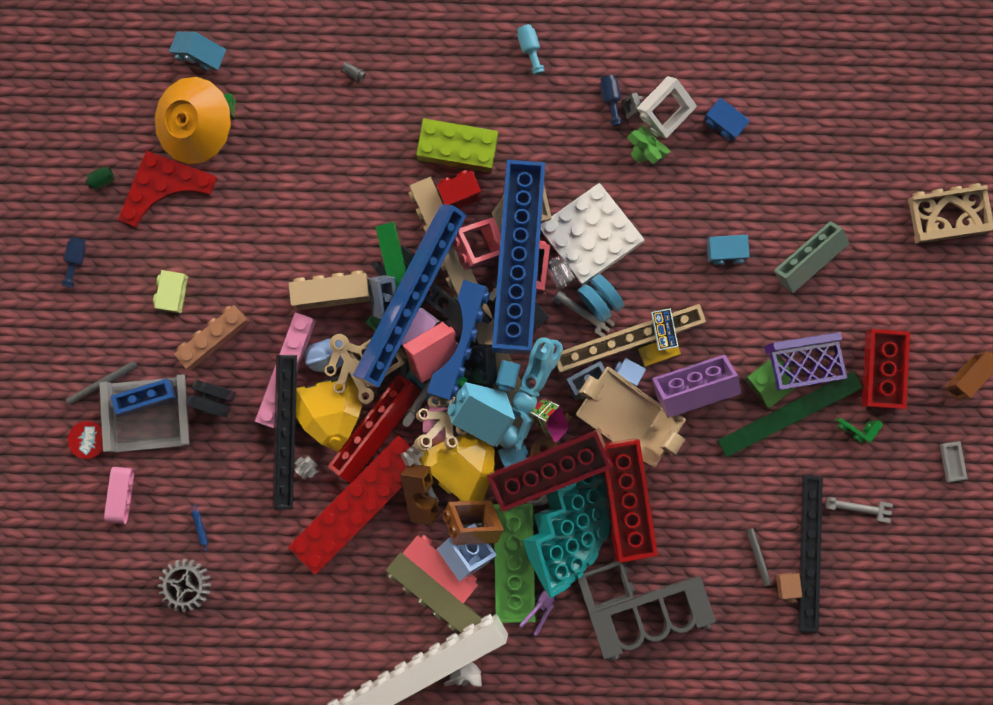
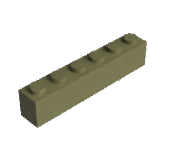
[386,551,482,633]

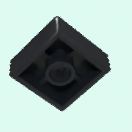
[463,344,497,385]

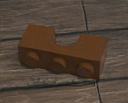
[400,464,440,525]

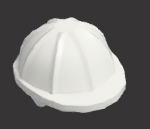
[444,662,482,687]

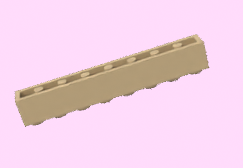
[556,304,706,374]

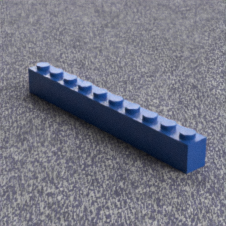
[353,205,467,388]

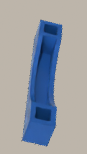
[427,280,490,401]

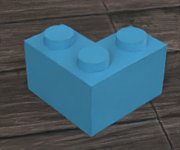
[169,32,226,72]

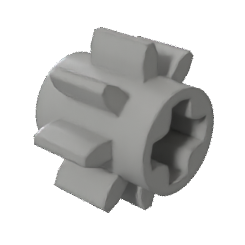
[294,456,318,480]

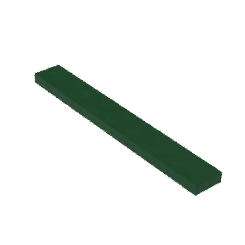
[717,371,863,457]

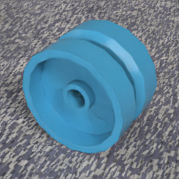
[577,274,625,323]

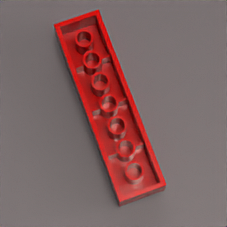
[288,435,420,575]

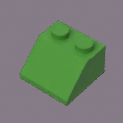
[744,355,796,409]

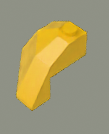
[296,376,365,452]
[419,434,495,501]

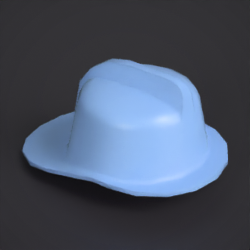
[305,339,344,372]

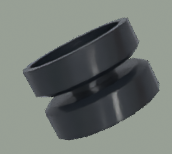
[186,379,236,418]

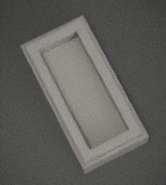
[940,441,968,482]

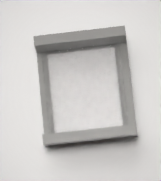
[99,374,190,453]

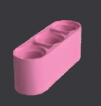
[104,467,134,525]

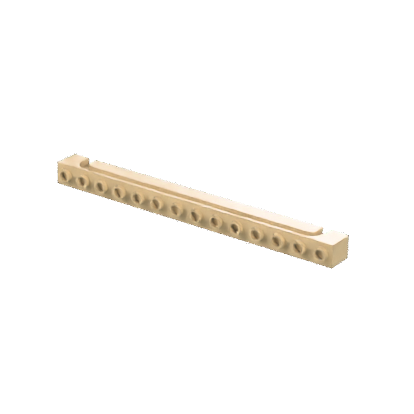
[408,176,535,430]

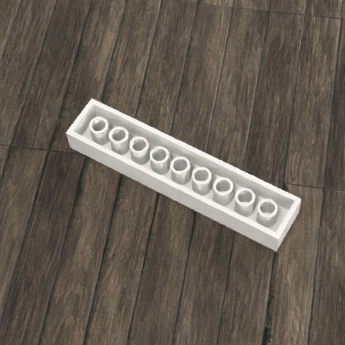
[327,614,508,705]

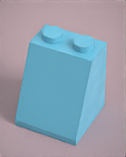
[448,382,515,447]

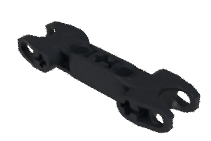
[371,246,492,345]

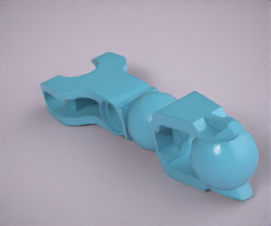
[499,338,563,452]

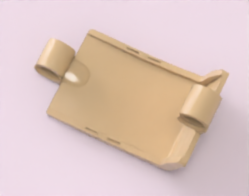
[576,367,686,467]

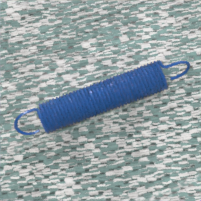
[191,504,209,552]

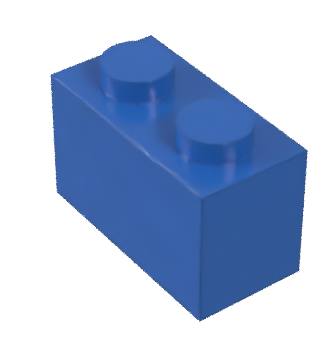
[704,97,750,142]

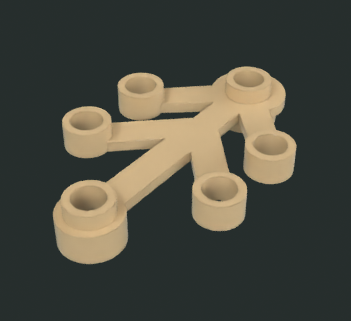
[324,334,374,404]
[415,395,468,452]

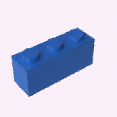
[111,378,177,416]

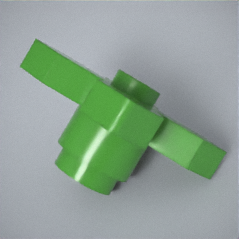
[627,125,670,164]

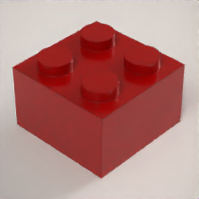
[437,170,482,209]

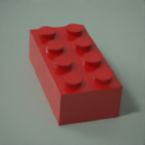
[862,329,910,410]

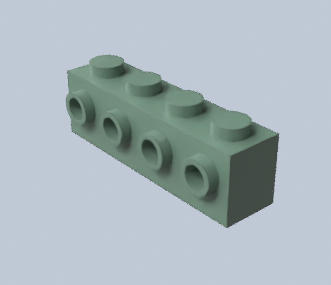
[774,221,850,293]

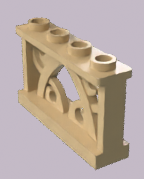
[908,183,993,244]

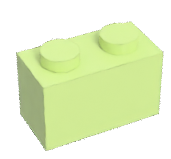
[153,270,188,314]

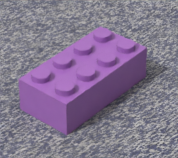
[652,355,741,418]

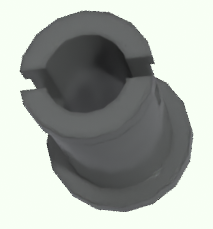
[341,61,366,83]

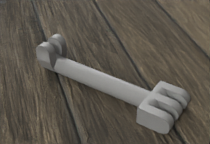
[553,290,615,337]
[403,377,432,426]
[401,444,439,502]
[825,497,893,523]

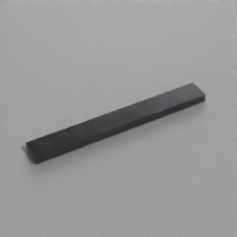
[272,355,297,510]
[798,475,823,633]

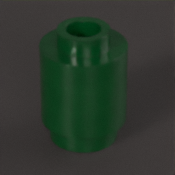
[85,166,116,191]

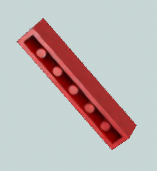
[328,374,421,483]

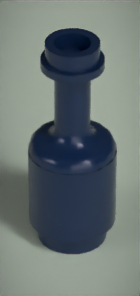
[599,75,623,126]
[61,237,87,288]

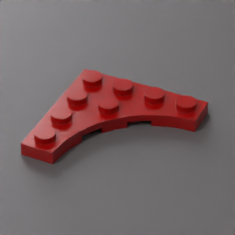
[118,150,218,228]

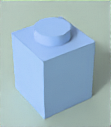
[614,358,646,386]

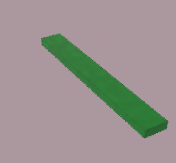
[375,222,415,377]

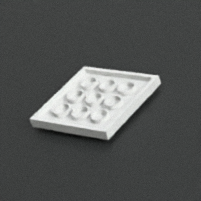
[540,183,645,286]

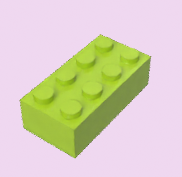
[417,118,498,173]

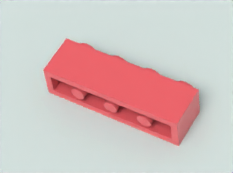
[403,534,478,603]

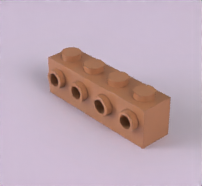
[174,305,250,371]

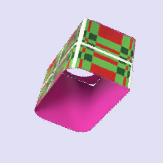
[531,398,569,442]

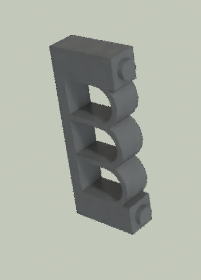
[588,576,716,661]

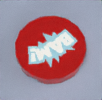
[67,421,103,459]

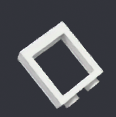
[636,76,697,138]

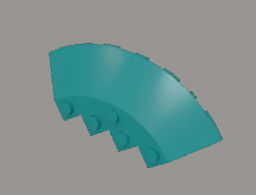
[523,472,610,598]

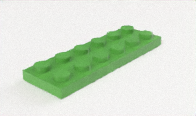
[494,503,535,623]

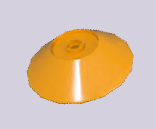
[155,77,231,164]

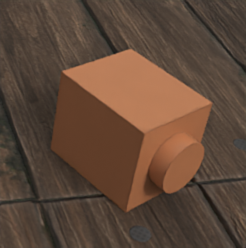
[776,572,802,602]

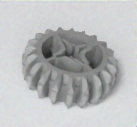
[158,559,212,612]

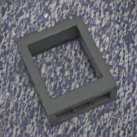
[577,561,636,614]

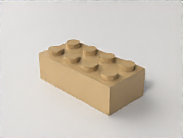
[289,271,370,310]

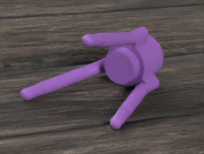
[519,590,555,636]

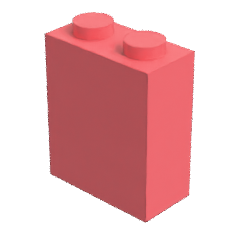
[403,322,458,383]

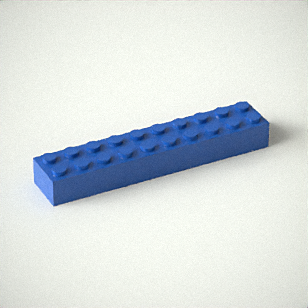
[492,160,545,355]

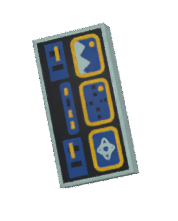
[651,308,678,351]

